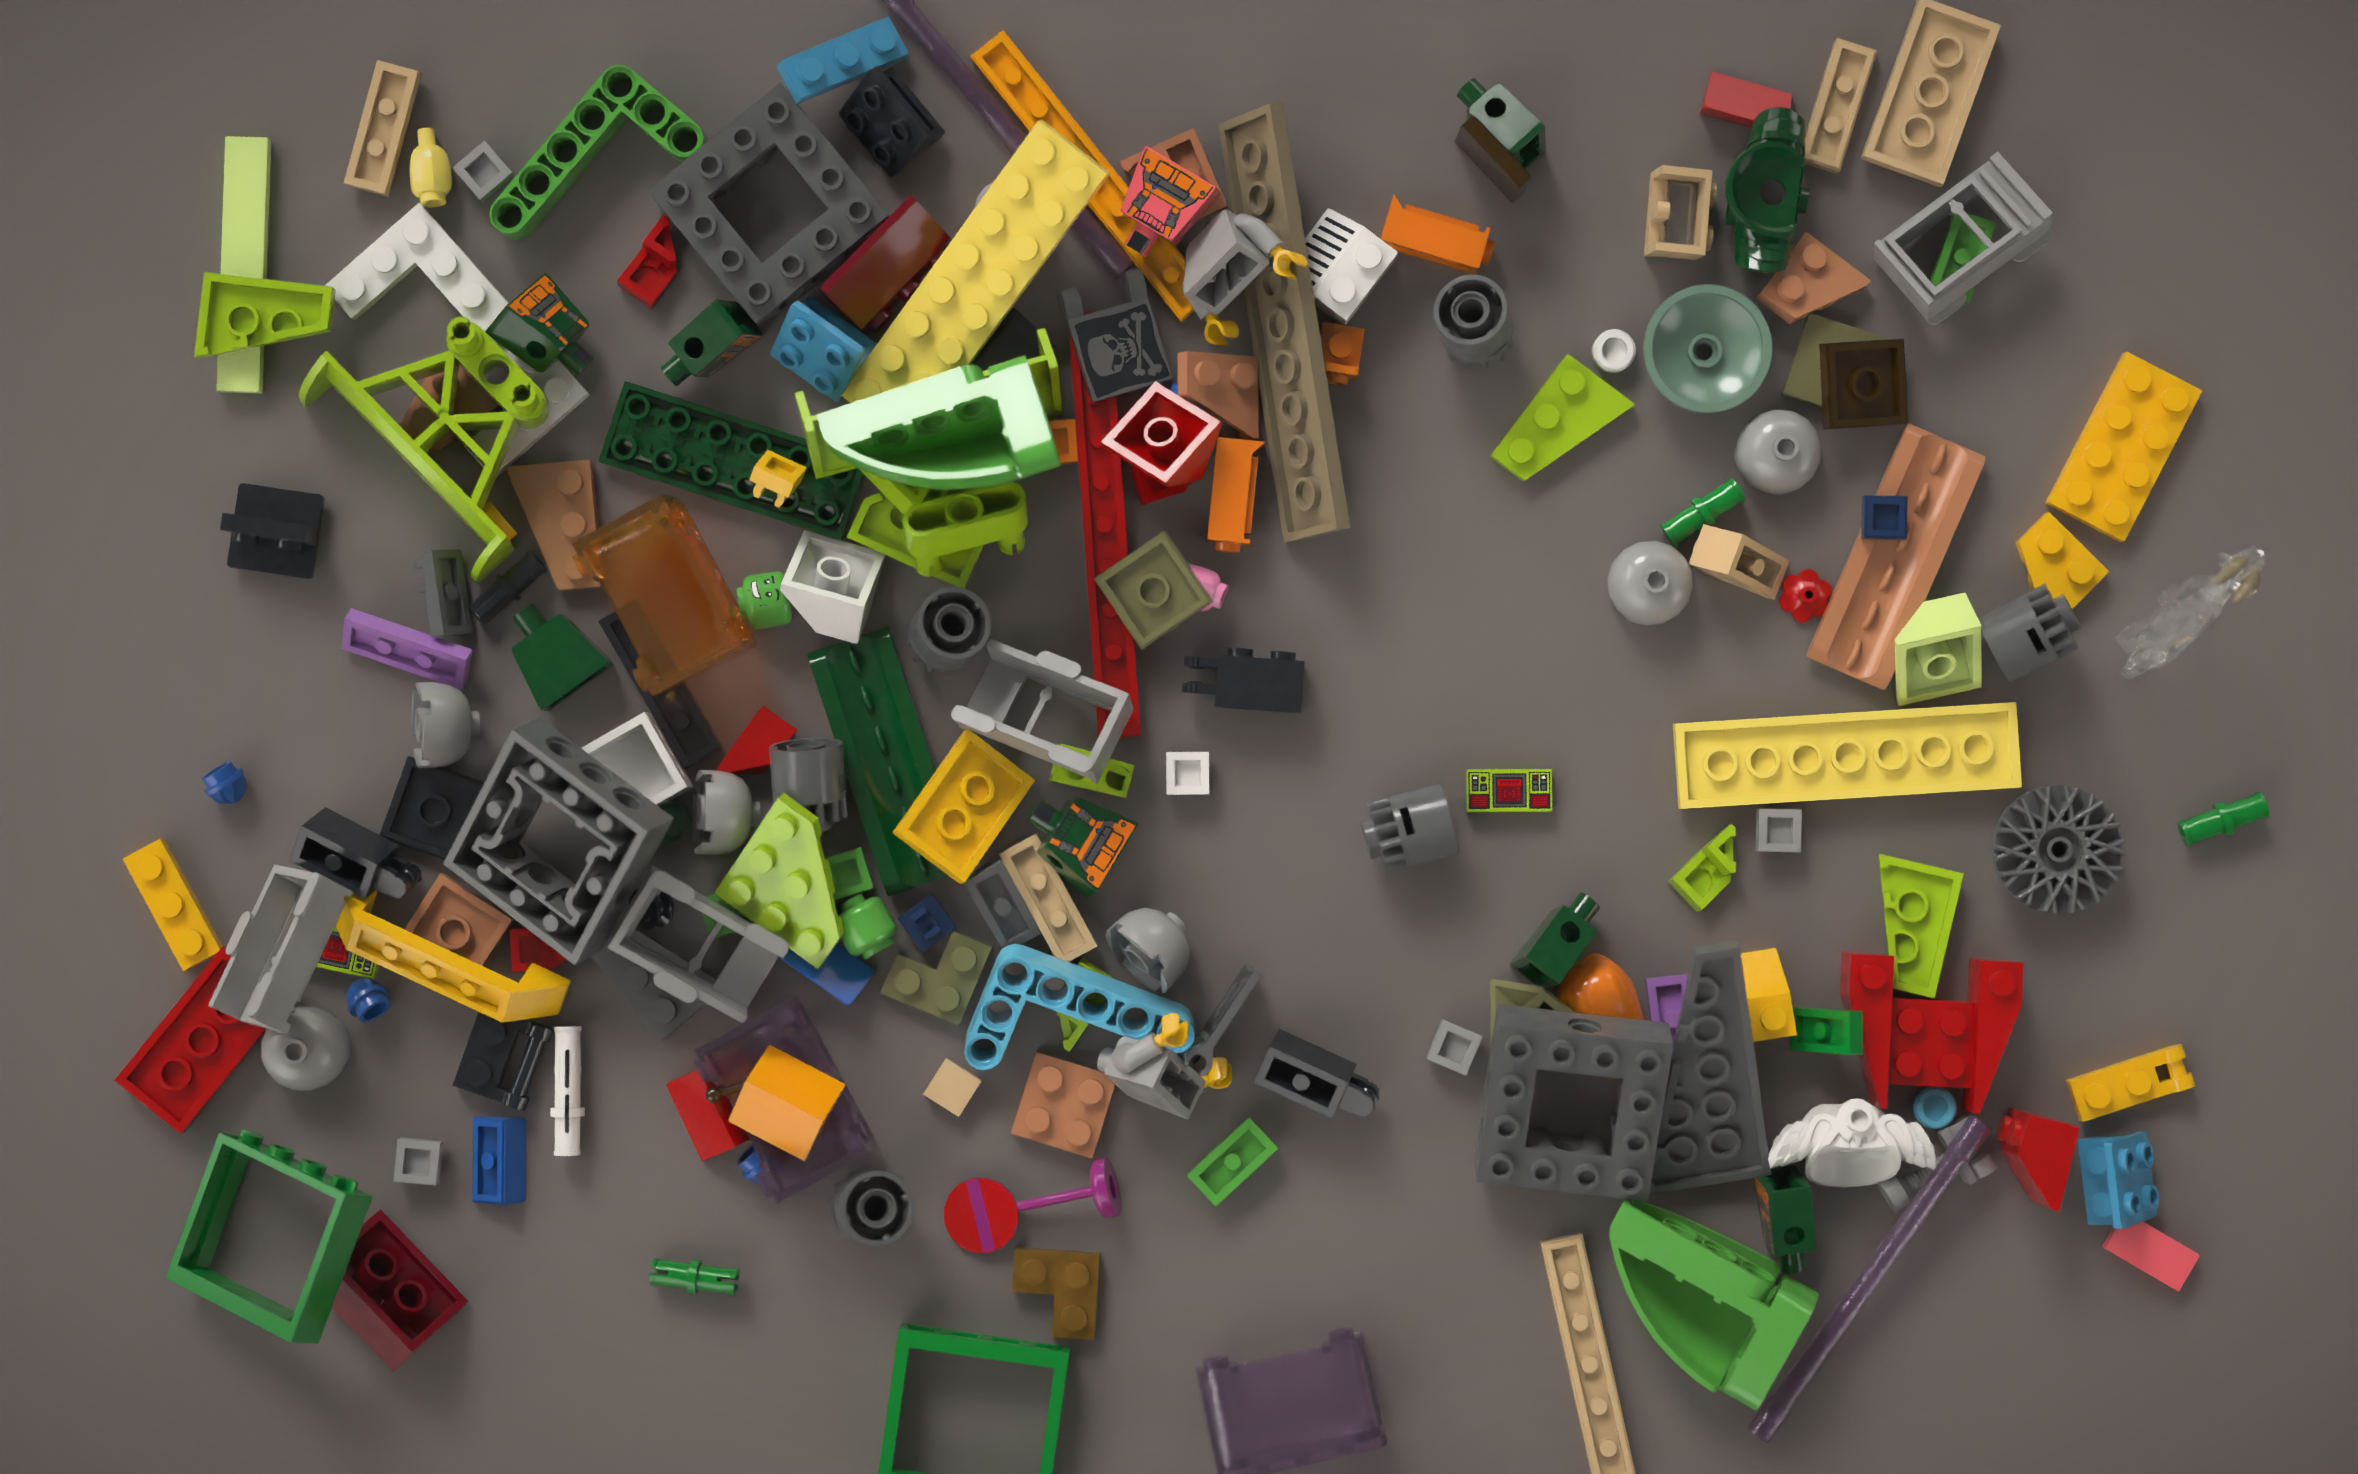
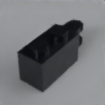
[1182,648,1305,714]
[290,807,422,900]
[1254,1029,1380,1118]

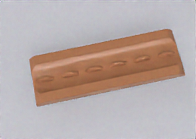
[1805,423,1986,691]

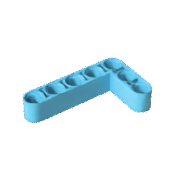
[964,944,1195,1070]

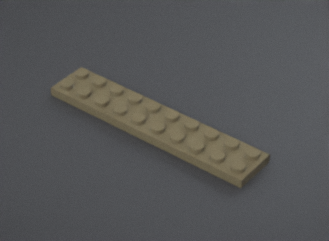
[1218,103,1350,543]

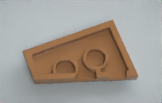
[505,459,603,591]

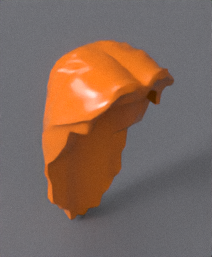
[1557,953,1646,1079]

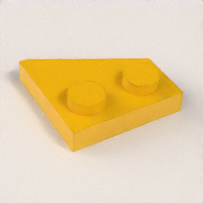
[2015,512,2109,609]

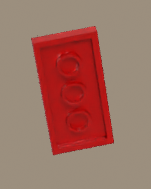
[114,946,266,1134]

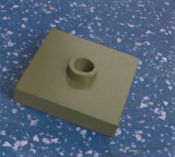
[1781,313,1889,408]
[1094,531,1214,650]

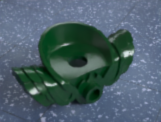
[1725,107,1809,273]

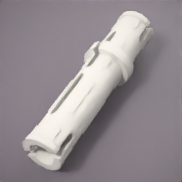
[550,1026,585,1156]

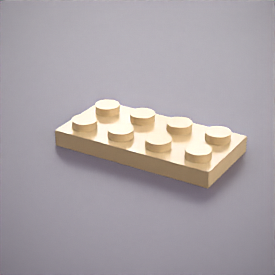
[1860,0,2001,187]

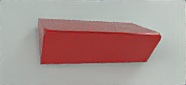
[1699,71,1793,128]

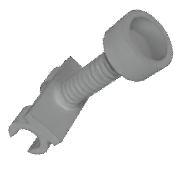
[1877,1116,1998,1213]

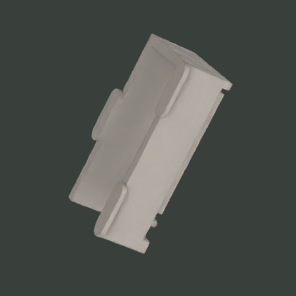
[1874,152,2053,325]
[951,639,1134,783]
[208,864,353,1034]
[607,866,789,1024]

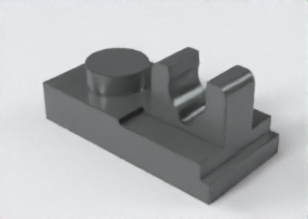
[413,549,473,637]
[965,860,1042,949]

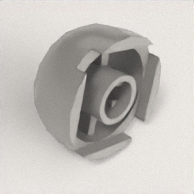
[1734,409,1822,495]
[1606,540,1693,626]
[411,682,480,768]
[691,770,760,855]
[1105,908,1190,993]
[261,1006,350,1091]

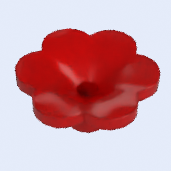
[1779,569,1832,623]

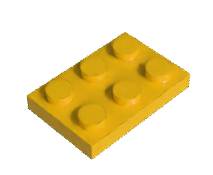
[892,729,1035,884]

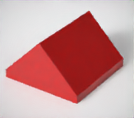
[1101,382,1222,487]
[666,1047,756,1161]

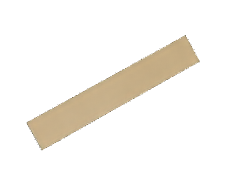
[1539,1232,1636,1474]

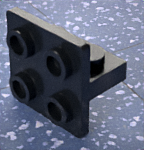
[839,66,945,178]
[220,483,325,579]

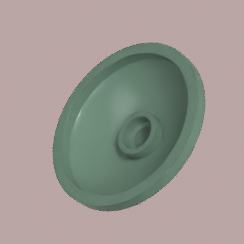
[1643,284,1772,413]

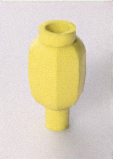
[409,128,452,208]

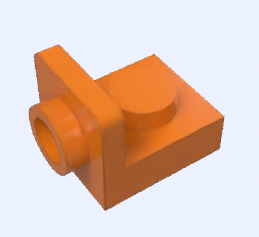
[1321,322,1365,386]

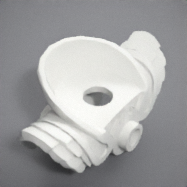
[1768,1099,1936,1188]

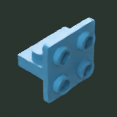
[770,295,877,402]
[2078,1131,2159,1229]

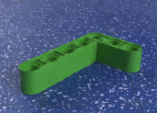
[489,65,708,240]

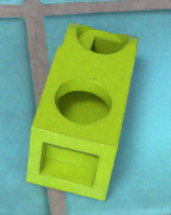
[1049,743,1135,798]

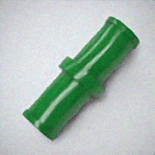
[1660,478,1747,547]
[2177,792,2270,847]
[649,1258,740,1296]

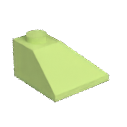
[1895,593,1982,706]

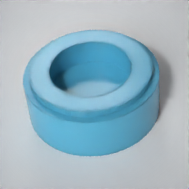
[1911,1086,1957,1129]

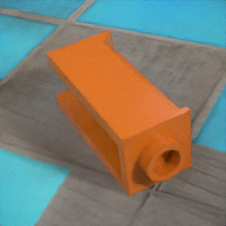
[1380,194,1495,275]
[1207,437,1265,553]

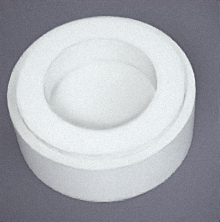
[1592,329,1636,373]

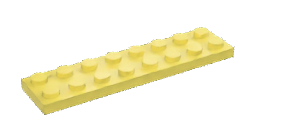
[841,120,1110,403]
[1673,702,2022,809]

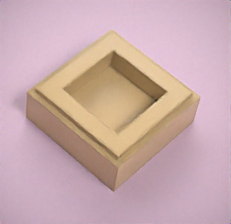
[923,1057,982,1117]

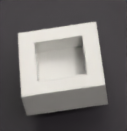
[1166,752,1209,795]

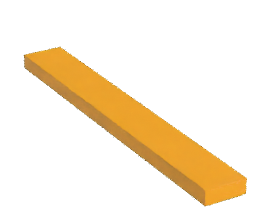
[970,30,1195,323]

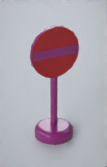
[944,1158,1121,1253]

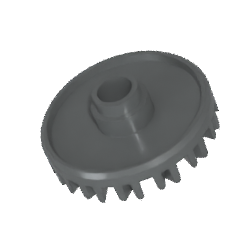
[1992,785,2126,914]

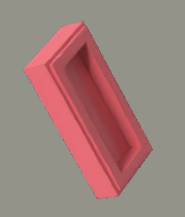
[2101,1222,2200,1292]

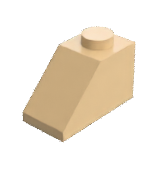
[1688,524,1790,600]

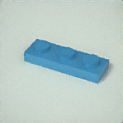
[776,16,909,105]

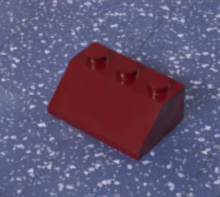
[820,195,952,335]
[305,1209,468,1372]

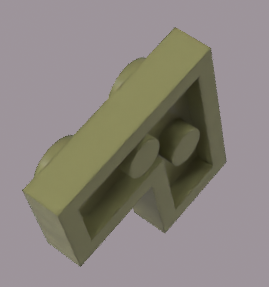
[880,930,993,1026]

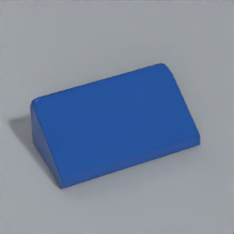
[780,943,876,1007]
[472,1116,526,1205]

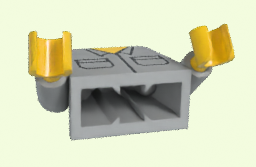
[1182,210,1307,345]
[1097,1013,1232,1120]

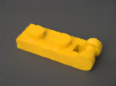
[2065,1044,2196,1122]

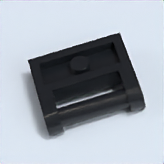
[452,1012,554,1111]

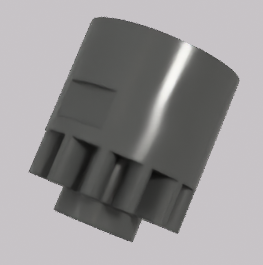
[1433,275,1515,369]
[1977,584,2081,683]
[906,587,991,675]
[769,738,848,831]
[1361,783,1459,872]
[827,1171,914,1246]

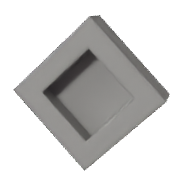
[452,140,515,203]
[1756,809,1802,852]
[1426,1019,1483,1076]
[393,1137,444,1186]

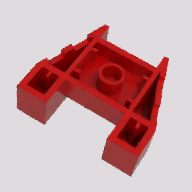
[1840,952,2024,1114]

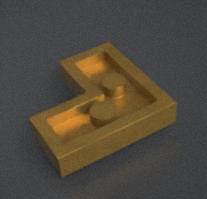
[1012,1247,1100,1340]

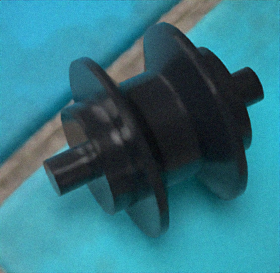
[629,889,674,930]

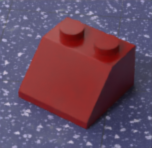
[1996,1107,2080,1212]

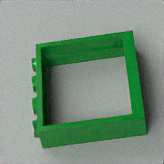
[166,1129,373,1343]
[878,1323,1071,1474]

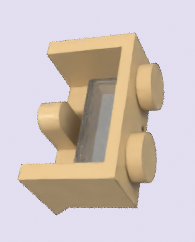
[1644,165,1717,260]

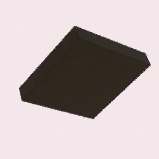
[1455,115,1531,203]
[1819,339,1908,430]

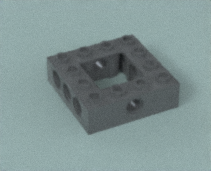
[647,82,889,330]
[443,717,674,965]
[1474,1004,1674,1201]

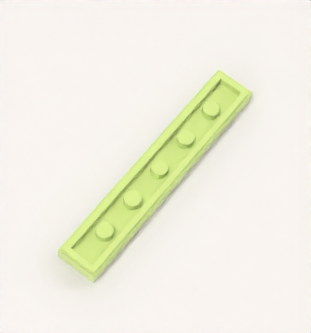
[216,136,272,394]

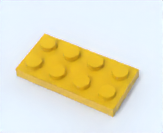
[2045,352,2202,543]

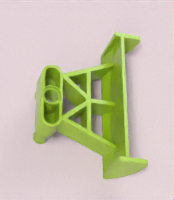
[298,317,549,584]
[795,328,1063,577]

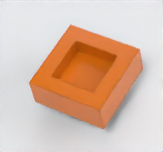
[1049,419,1078,464]

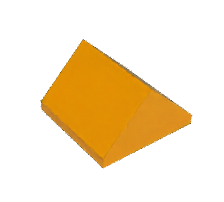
[728,1044,846,1161]

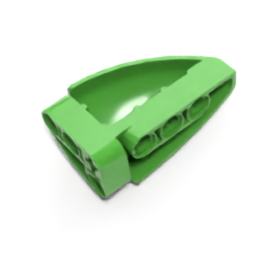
[817,355,1061,489]
[1609,1199,1819,1411]

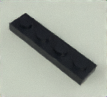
[598,600,723,769]

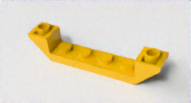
[335,890,571,1023]

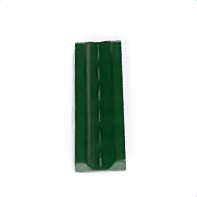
[598,381,863,540]
[807,627,948,896]

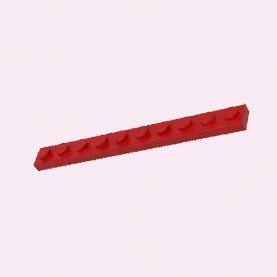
[1069,312,1141,738]

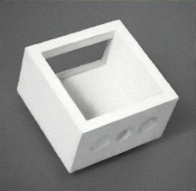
[582,712,694,807]

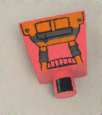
[1121,146,1220,257]

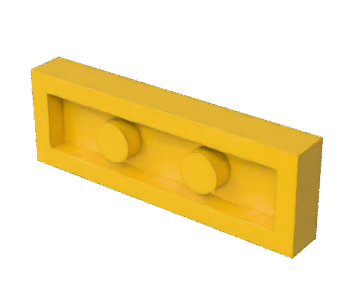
[123,838,223,971]

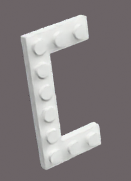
[325,203,590,478]

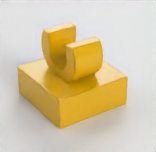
[749,450,807,508]

